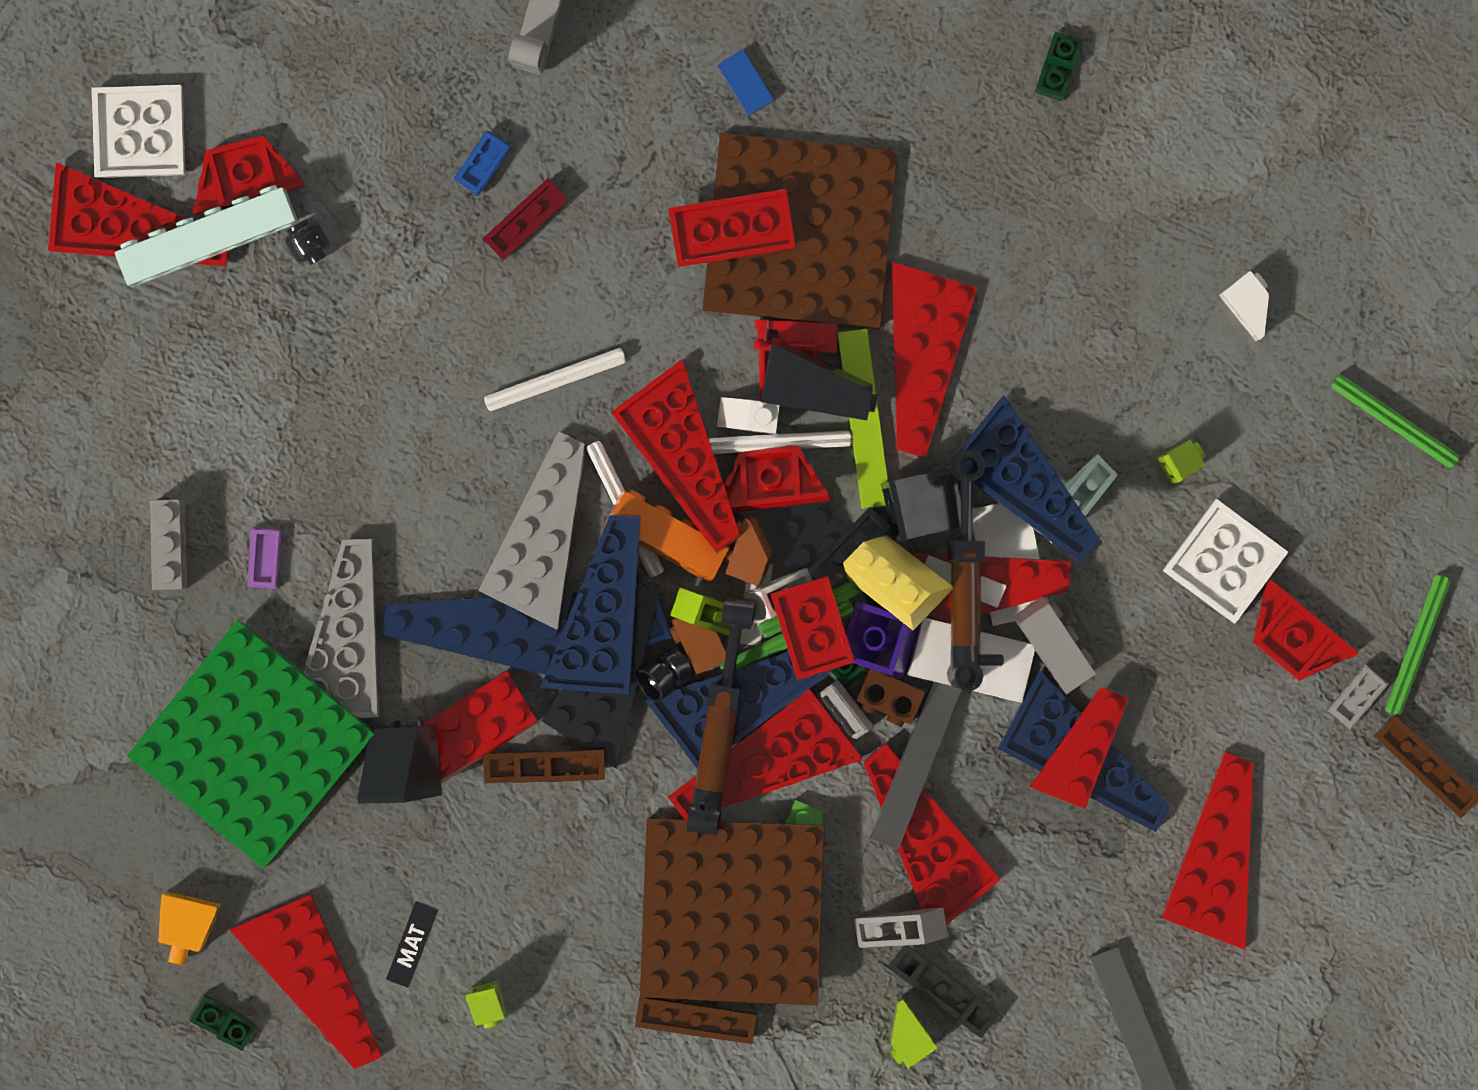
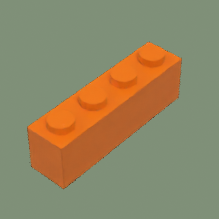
[604,490,729,582]

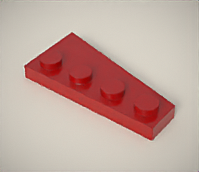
[1029,687,1129,809]

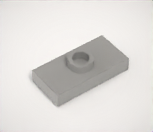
[1326,664,1388,729]
[816,679,874,743]

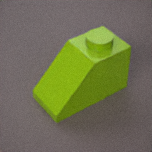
[1156,439,1206,484]
[670,588,730,636]
[465,980,507,1029]
[889,996,937,1069]

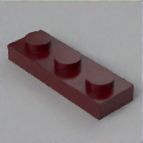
[482,178,569,261]

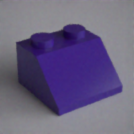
[846,601,920,678]

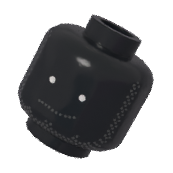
[285,219,330,265]

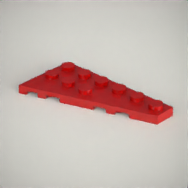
[48,162,229,267]
[892,262,977,458]
[611,359,741,554]
[909,552,1071,629]
[668,689,863,821]
[863,743,1001,925]
[1161,752,1253,950]
[229,893,383,1069]

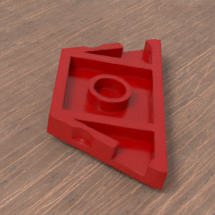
[193,135,306,216]
[724,445,830,512]
[1252,579,1359,681]

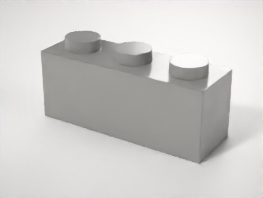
[150,500,188,590]
[1013,597,1096,694]

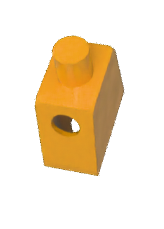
[158,891,222,965]

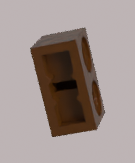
[856,668,925,727]

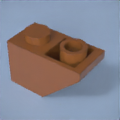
[724,514,774,586]
[669,618,726,675]

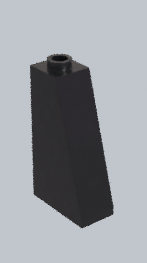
[761,338,877,421]

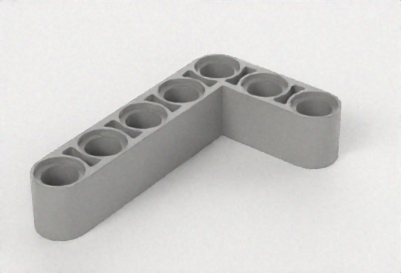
[508,0,563,75]

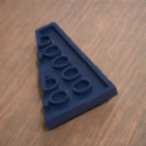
[948,395,1102,566]
[540,513,641,695]
[380,590,574,675]
[645,652,834,769]
[998,670,1170,832]

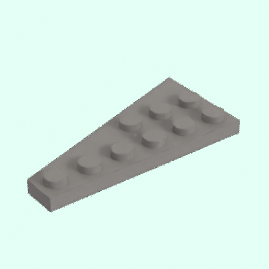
[478,431,586,630]
[304,539,379,718]

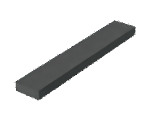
[869,681,962,850]
[1090,946,1176,1090]

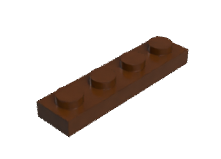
[1373,715,1478,818]
[635,996,757,1044]

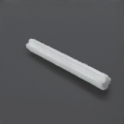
[484,348,626,411]
[709,430,852,454]
[587,441,664,577]

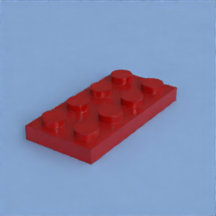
[668,189,796,268]
[424,671,539,783]

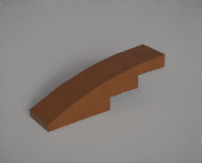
[483,749,605,784]

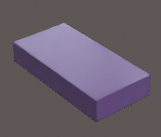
[247,528,282,589]

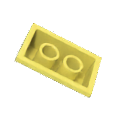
[843,535,953,630]

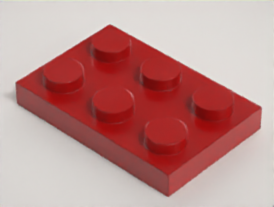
[771,576,855,680]

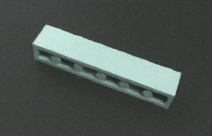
[114,185,298,288]

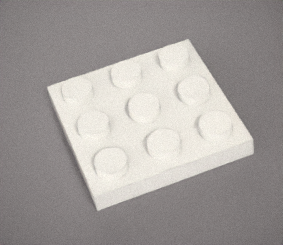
[92,85,186,178]
[1162,499,1288,624]

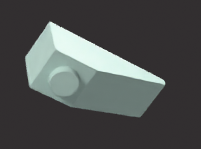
[1050,454,1118,543]

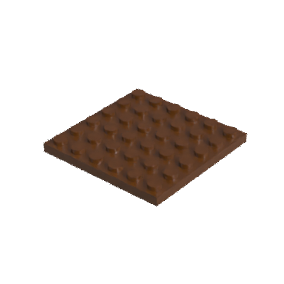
[702,133,898,329]
[640,818,825,1006]

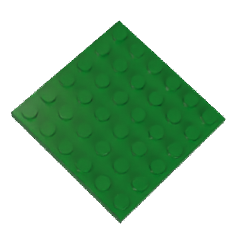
[127,619,374,870]

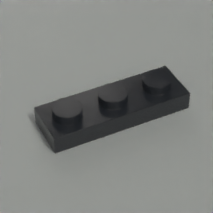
[808,507,891,589]

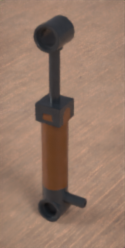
[947,451,1004,691]
[687,596,757,836]

